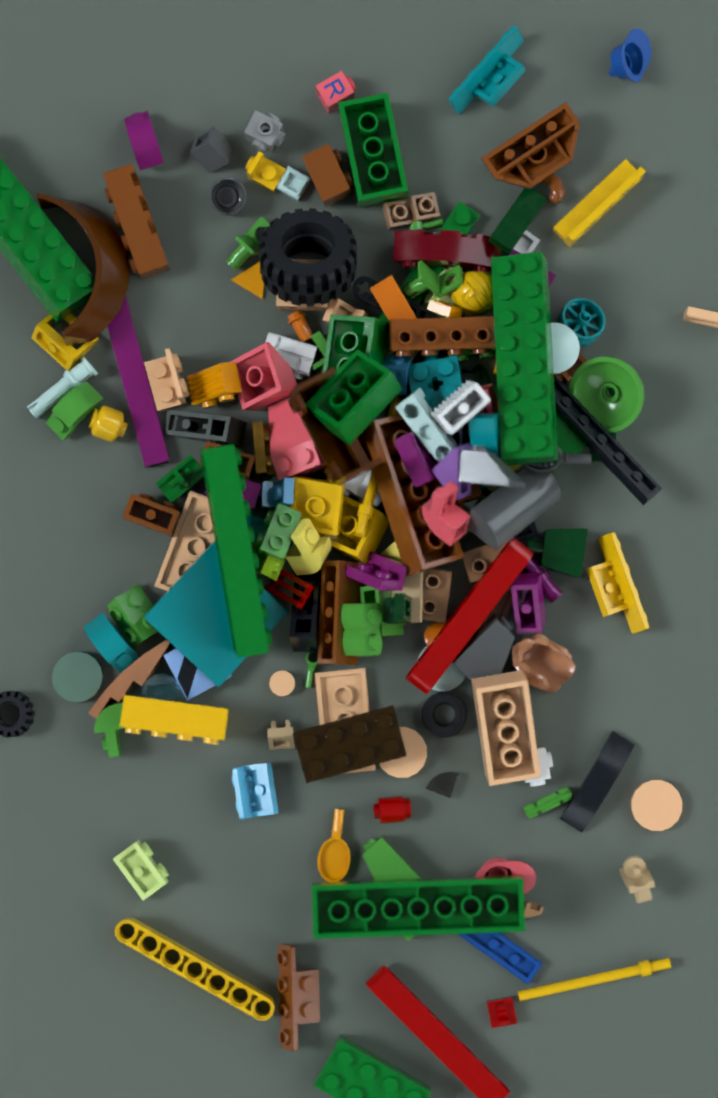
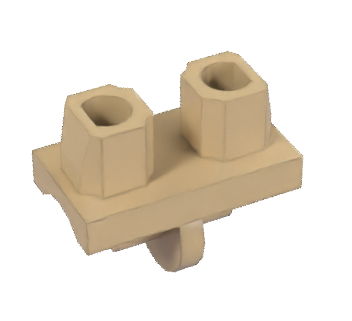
[619,856,655,903]

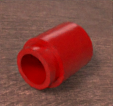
[373,796,411,824]

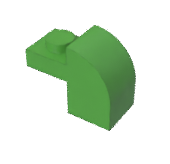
[46,381,104,441]
[94,703,126,758]

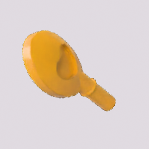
[317,808,351,882]

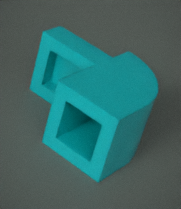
[83,612,139,674]

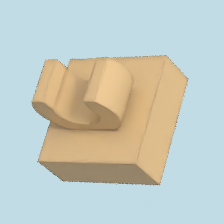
[267,720,295,750]

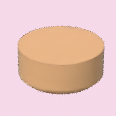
[269,671,295,696]

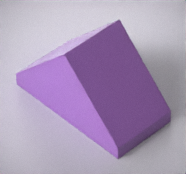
[431,443,471,500]

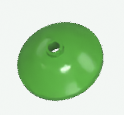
[569,356,644,433]

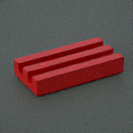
[264,569,314,609]

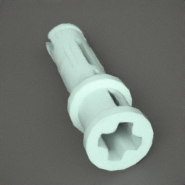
[27,356,98,419]

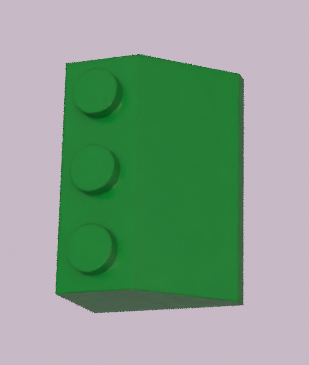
[322,314,389,373]
[305,349,402,445]

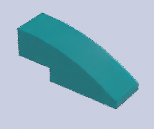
[468,413,501,488]

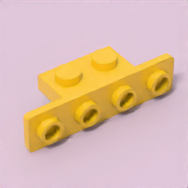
[586,532,649,634]

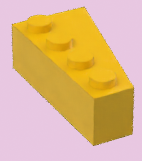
[120,695,230,744]

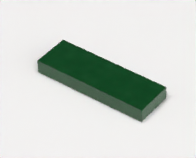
[488,188,548,254]

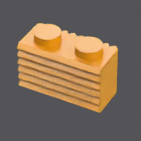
[186,362,242,409]

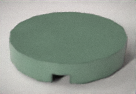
[51,651,104,703]

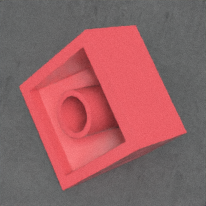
[230,342,297,411]

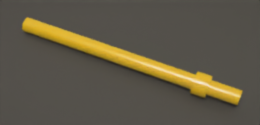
[354,396,402,537]
[517,958,671,1001]

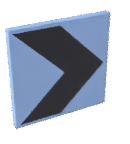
[163,648,232,700]

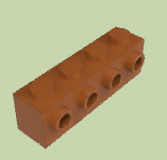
[389,316,495,356]
[318,560,361,665]

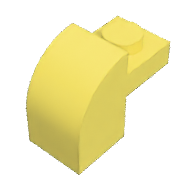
[285,518,332,575]

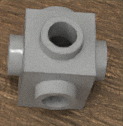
[244,110,285,152]

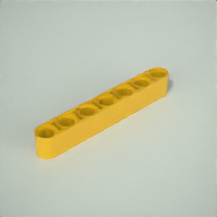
[115,917,275,1021]

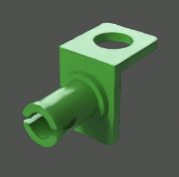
[226,217,270,271]
[404,260,463,299]

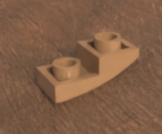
[382,192,440,230]

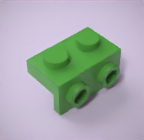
[253,503,302,560]
[107,584,158,648]

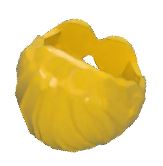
[450,271,493,317]

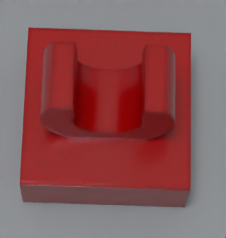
[486,996,517,1028]

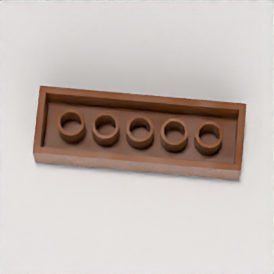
[360,414,464,576]

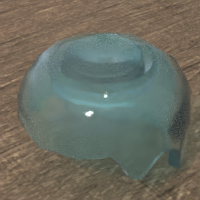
[141,673,182,701]

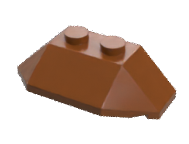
[481,102,580,189]

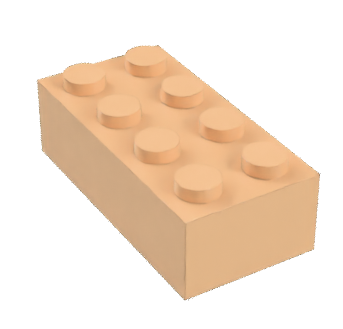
[471,670,541,786]

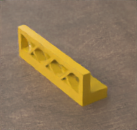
[552,159,646,247]

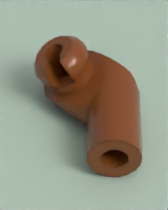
[541,174,566,204]

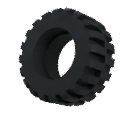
[259,208,357,307]

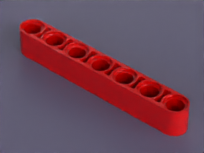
[405,538,534,694]
[365,964,511,1098]

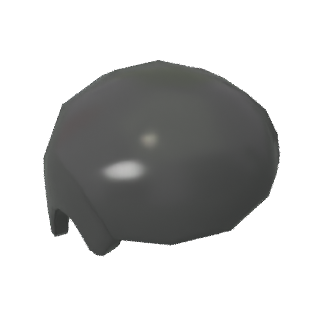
[209,177,247,216]

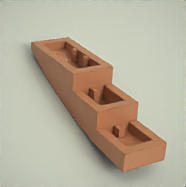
[88,640,172,719]

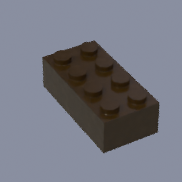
[293,705,407,783]

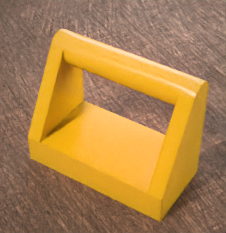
[31,313,99,371]

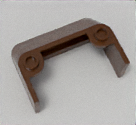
[288,368,383,486]

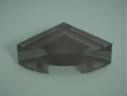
[426,772,459,798]

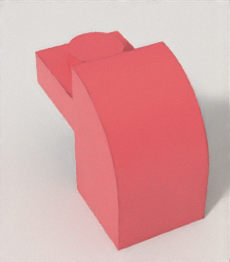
[422,481,471,546]

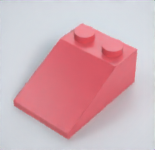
[268,397,326,481]

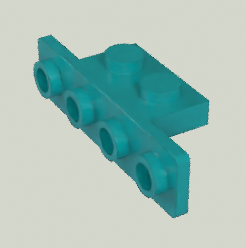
[448,25,526,114]

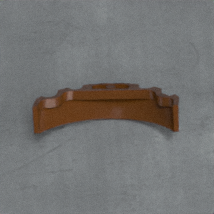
[37,193,130,346]

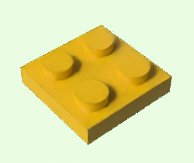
[290,476,345,536]

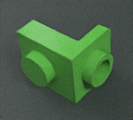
[311,331,328,373]

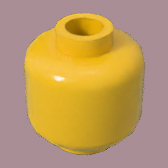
[88,405,128,442]

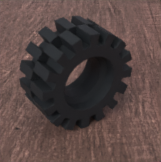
[0,691,35,737]

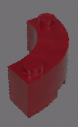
[393,229,501,273]

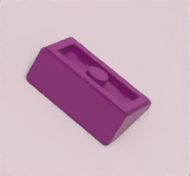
[394,432,436,487]

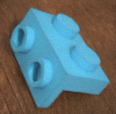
[232,762,279,819]

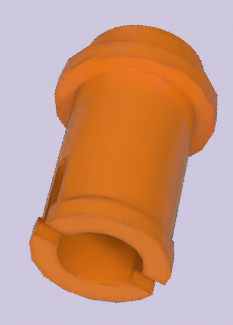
[287,310,313,343]

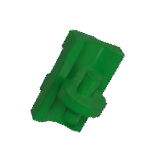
[155,454,204,504]

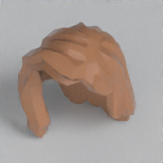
[512,633,576,692]

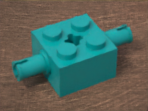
[408,350,464,437]

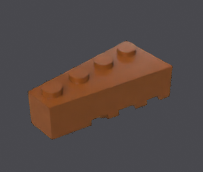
[103,163,170,279]

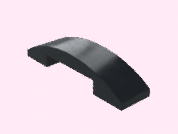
[559,731,635,832]

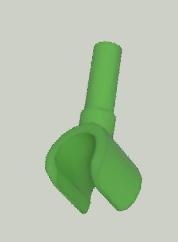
[409,219,444,230]
[305,652,319,688]

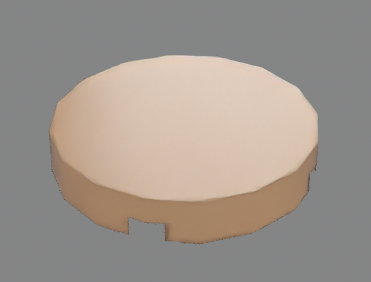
[379,727,427,778]
[631,780,682,831]

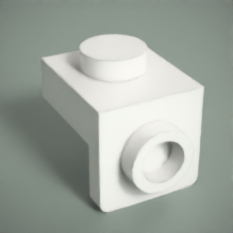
[523,747,553,787]

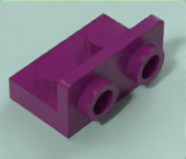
[345,552,407,591]

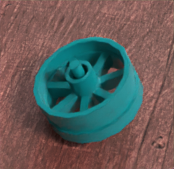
[556,298,606,347]

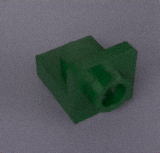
[385,593,412,624]

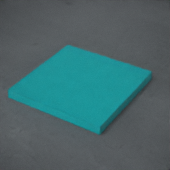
[143,542,288,687]

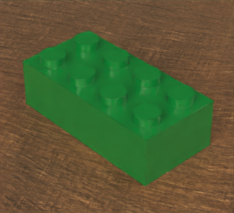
[338,93,408,208]
[314,1035,431,1098]

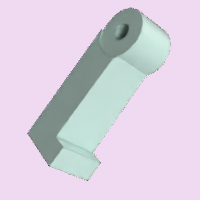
[395,388,458,462]

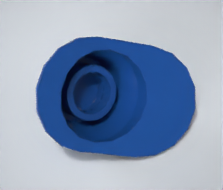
[608,28,651,83]

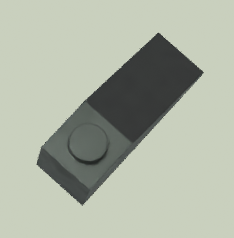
[163,409,247,447]

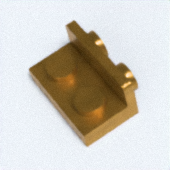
[252,421,276,476]

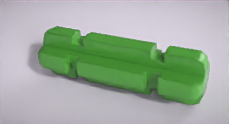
[523,787,573,819]

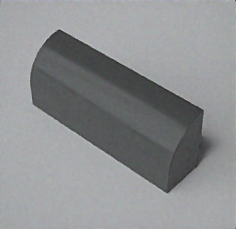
[468,467,561,551]

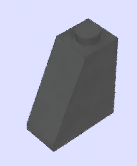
[452,614,515,680]

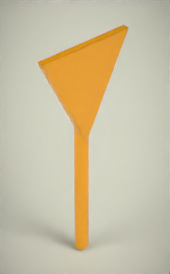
[231,261,264,299]

